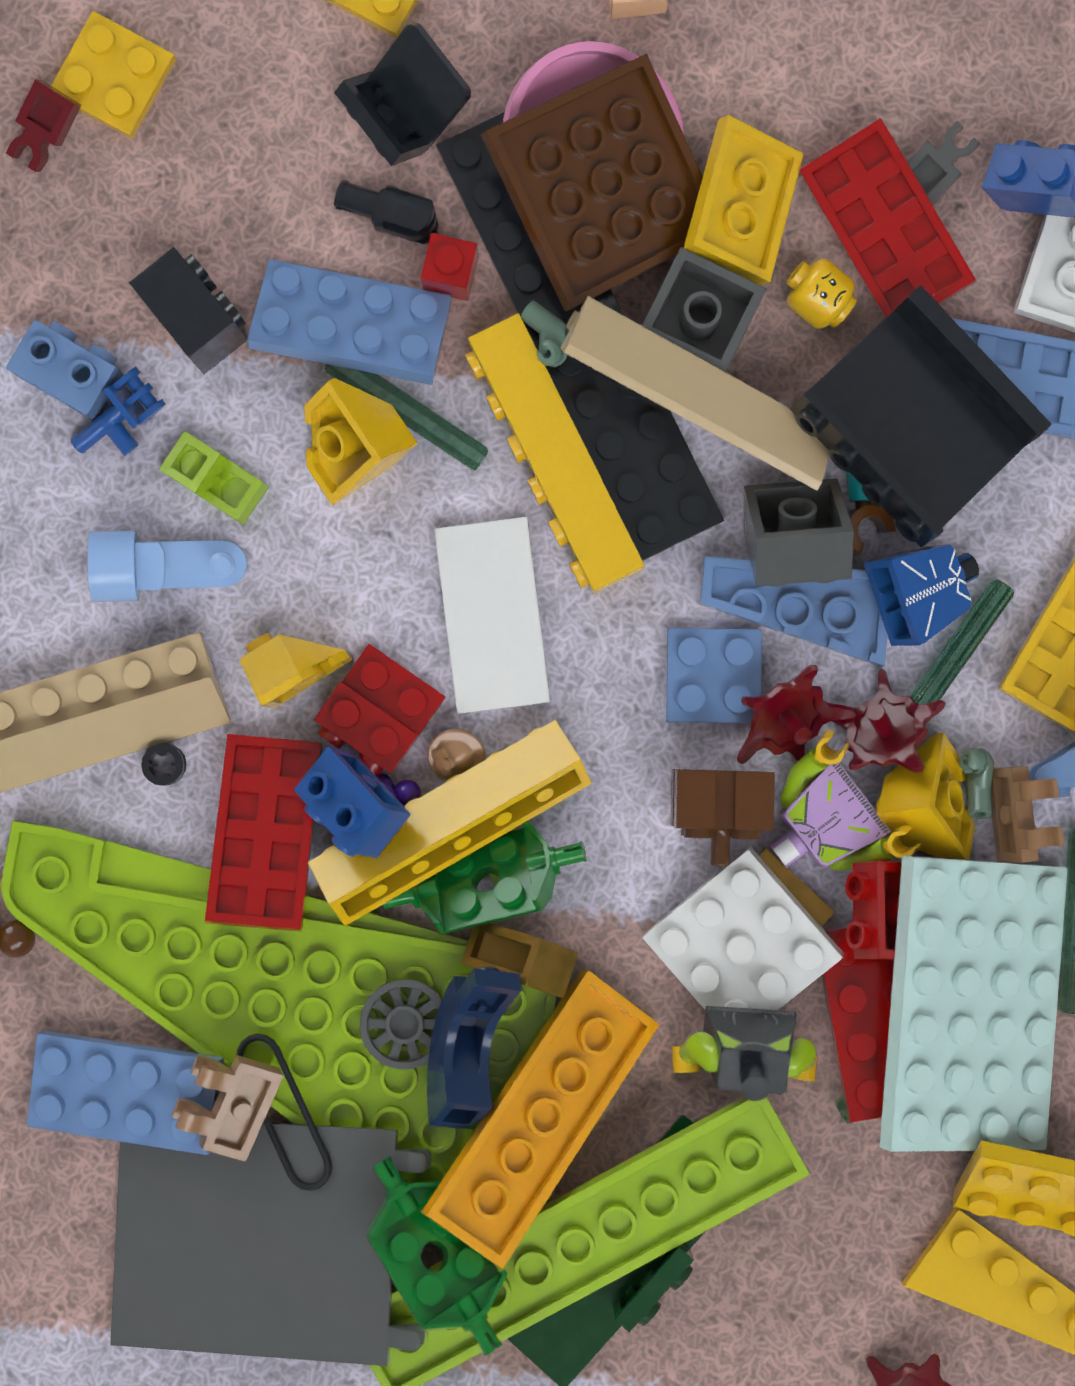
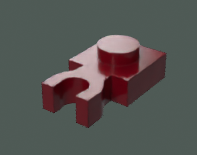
[6,79,81,172]

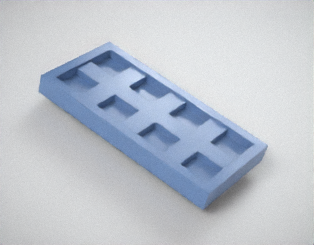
[247,259,452,385]
[952,318,1075,440]
[27,1030,224,1155]

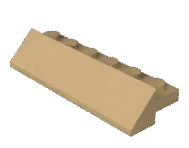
[560,296,830,491]
[0,632,232,793]

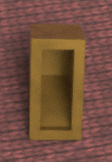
[461,923,579,998]

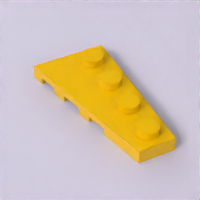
[902,1208,1075,1355]

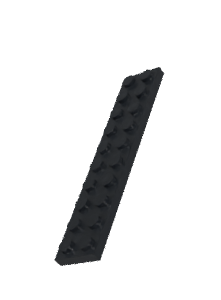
[436,112,724,561]

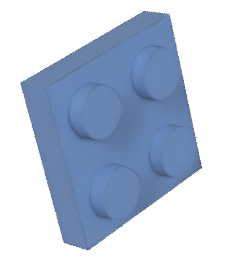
[666,628,762,723]

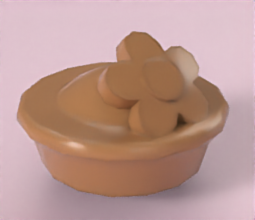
[427,728,486,780]

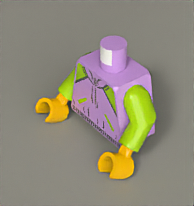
[769,730,921,872]

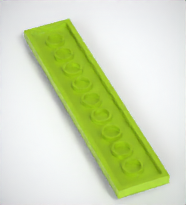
[369,1096,810,1386]

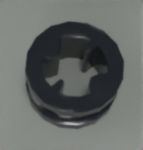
[141,744,187,786]

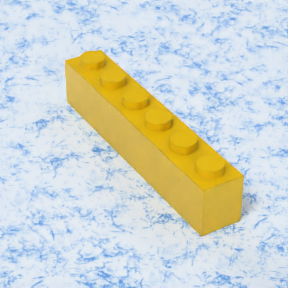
[464,313,645,594]
[308,720,592,926]

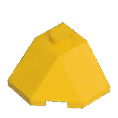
[304,378,418,506]
[239,633,353,709]
[876,732,975,860]

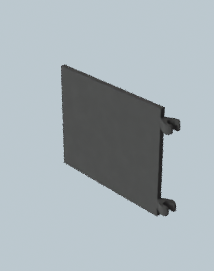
[110,1122,431,1366]

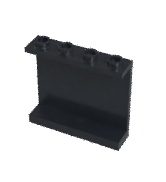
[790,285,1052,548]

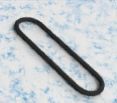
[237,1034,332,1191]

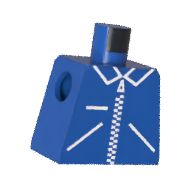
[863,544,979,646]

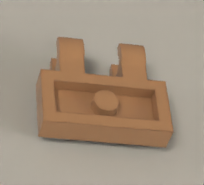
[991,766,1065,863]
[171,1055,284,1162]

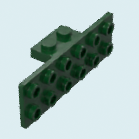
[508,1115,706,1386]

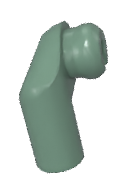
[521,300,569,367]
[959,748,994,819]

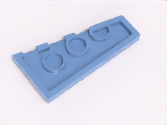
[700,556,887,667]

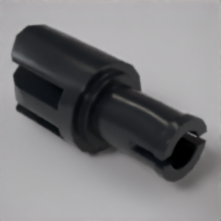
[334,180,439,244]

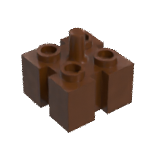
[670,769,775,866]

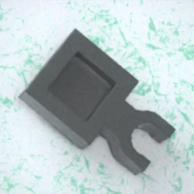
[907,121,980,205]

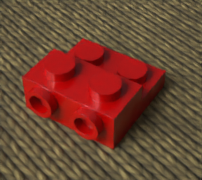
[313,644,446,776]
[845,861,902,960]

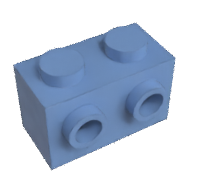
[6,319,124,421]

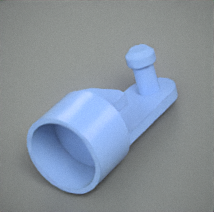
[88,530,247,602]

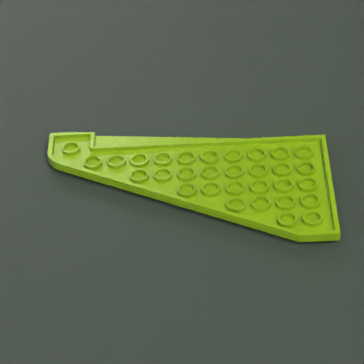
[1,820,557,1184]

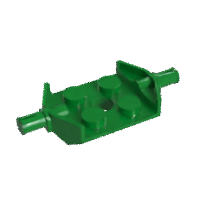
[383,820,587,934]
[366,1156,507,1356]

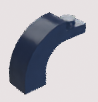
[427,967,522,1130]

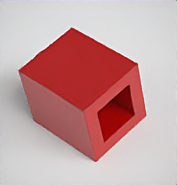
[420,233,479,301]

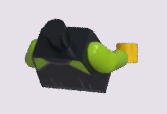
[672,1006,818,1101]

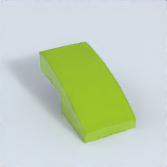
[159,431,269,525]

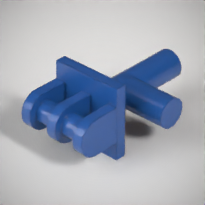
[71,367,166,456]

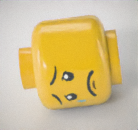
[786,259,857,329]

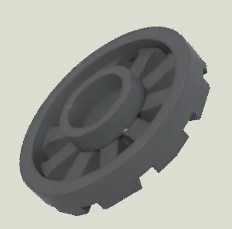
[360,979,442,1070]

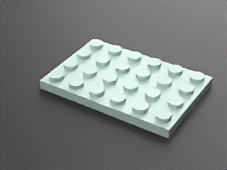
[880,856,1068,1152]

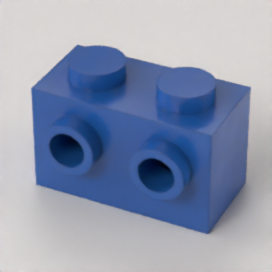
[982,140,1075,218]
[294,746,411,858]

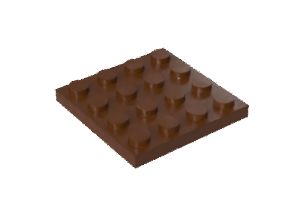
[481,54,703,311]

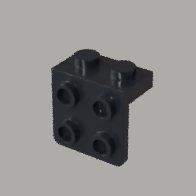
[334,23,471,166]

